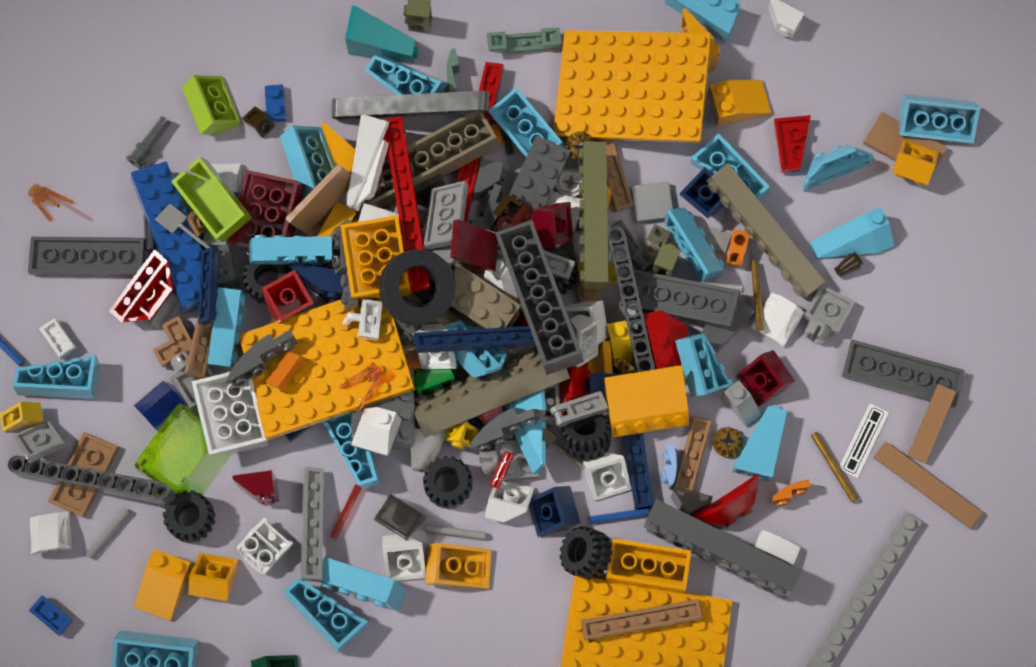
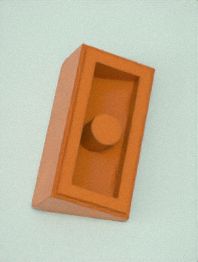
[266,351,304,392]

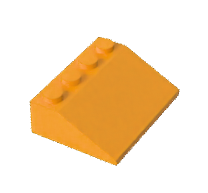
[340,215,411,299]
[604,365,689,438]

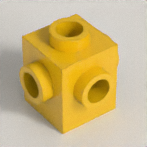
[445,421,479,449]

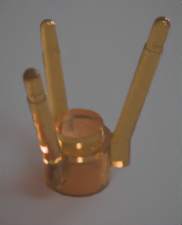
[28,184,73,221]
[340,362,383,412]

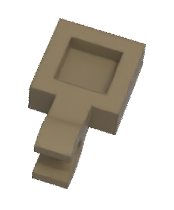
[646,224,671,256]

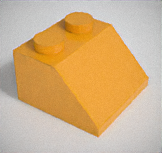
[892,139,939,185]
[188,553,238,601]

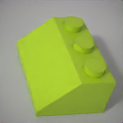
[182,75,241,135]

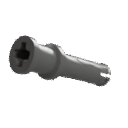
[126,116,171,168]
[612,220,654,272]

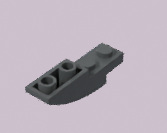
[469,184,502,231]
[332,231,358,312]
[227,330,298,388]
[470,407,544,451]

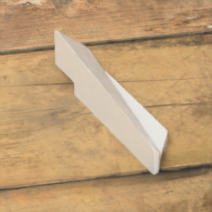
[347,115,389,211]

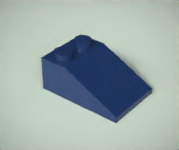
[289,263,343,303]

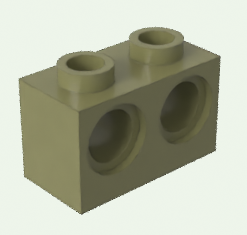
[403,0,432,33]
[652,243,680,277]

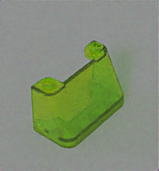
[135,403,208,497]

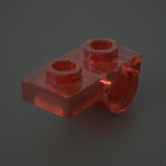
[497,203,533,231]

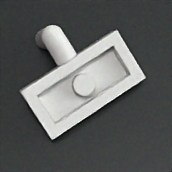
[343,299,382,341]

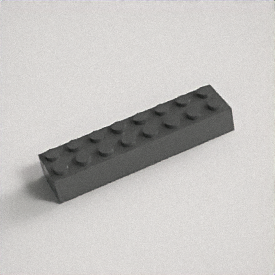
[495,220,584,375]
[644,499,801,599]

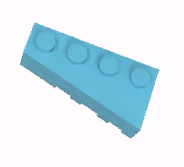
[665,0,742,43]
[364,55,449,95]
[691,134,770,201]
[250,235,332,266]
[208,287,248,367]
[13,355,100,399]
[323,412,382,490]
[321,557,406,612]
[284,578,368,654]

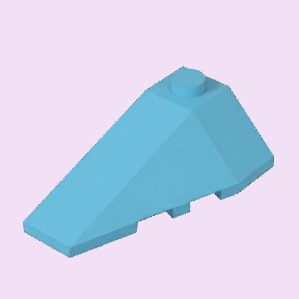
[809,207,894,259]
[505,389,546,474]

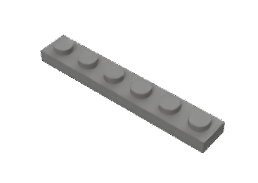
[301,467,324,582]

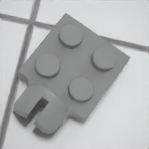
[803,284,855,344]
[170,351,215,411]
[479,440,539,481]

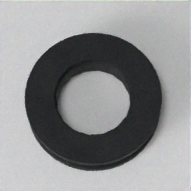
[379,249,456,325]

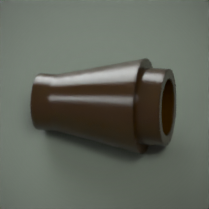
[834,252,863,278]

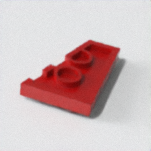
[773,115,811,173]

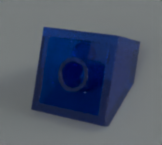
[134,381,188,434]

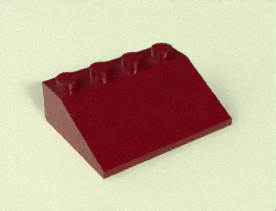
[228,170,306,249]

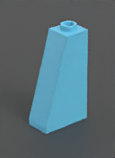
[732,405,787,481]

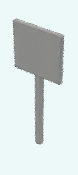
[155,204,210,249]
[706,208,732,255]

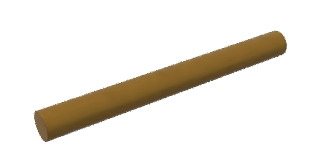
[751,260,764,331]
[810,432,858,502]

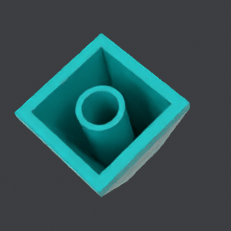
[345,5,419,64]

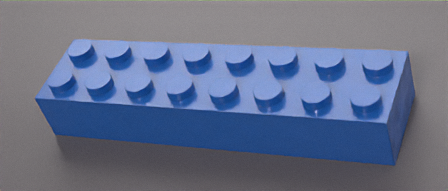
[130,161,218,314]

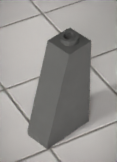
[701,298,755,356]

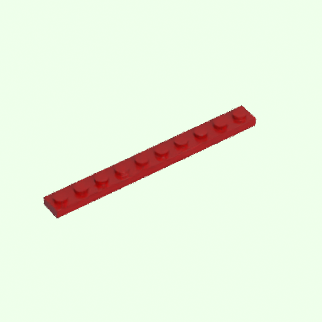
[456,62,504,222]
[385,116,431,293]

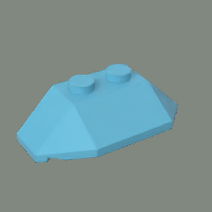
[802,145,874,191]
[444,320,507,378]

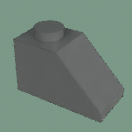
[473,158,506,200]

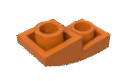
[771,479,811,506]

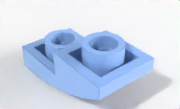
[661,444,677,489]

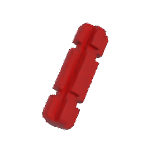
[490,451,515,489]

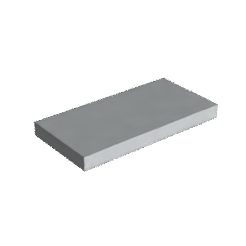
[423,181,468,250]

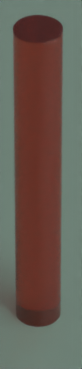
[330,484,362,540]

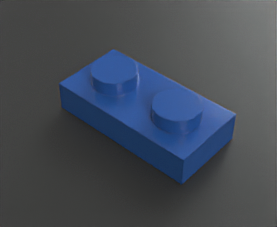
[265,84,286,122]
[29,595,73,636]

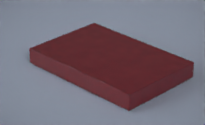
[450,219,498,272]

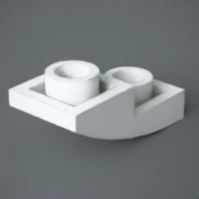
[754,530,800,566]

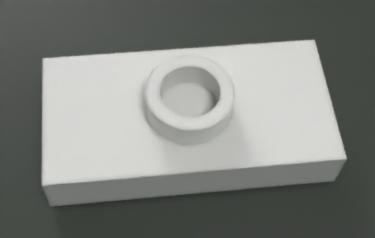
[39,318,77,359]

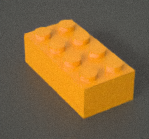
[606,538,691,593]

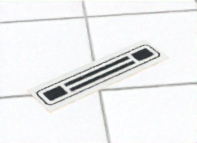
[839,403,889,478]

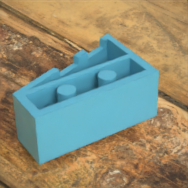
[675,333,734,397]

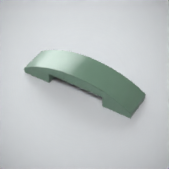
[487,27,562,53]
[447,48,467,117]

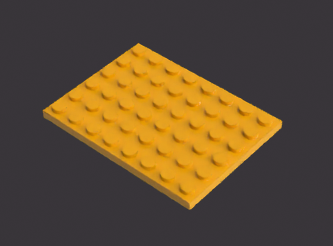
[554,30,711,143]
[240,298,415,441]
[561,576,733,667]

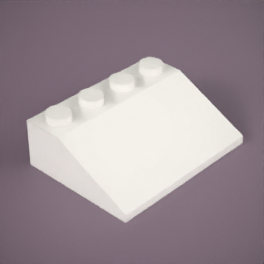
[191,372,268,456]

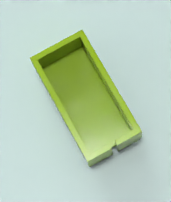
[171,157,252,242]

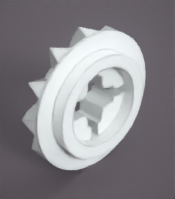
[556,168,582,197]

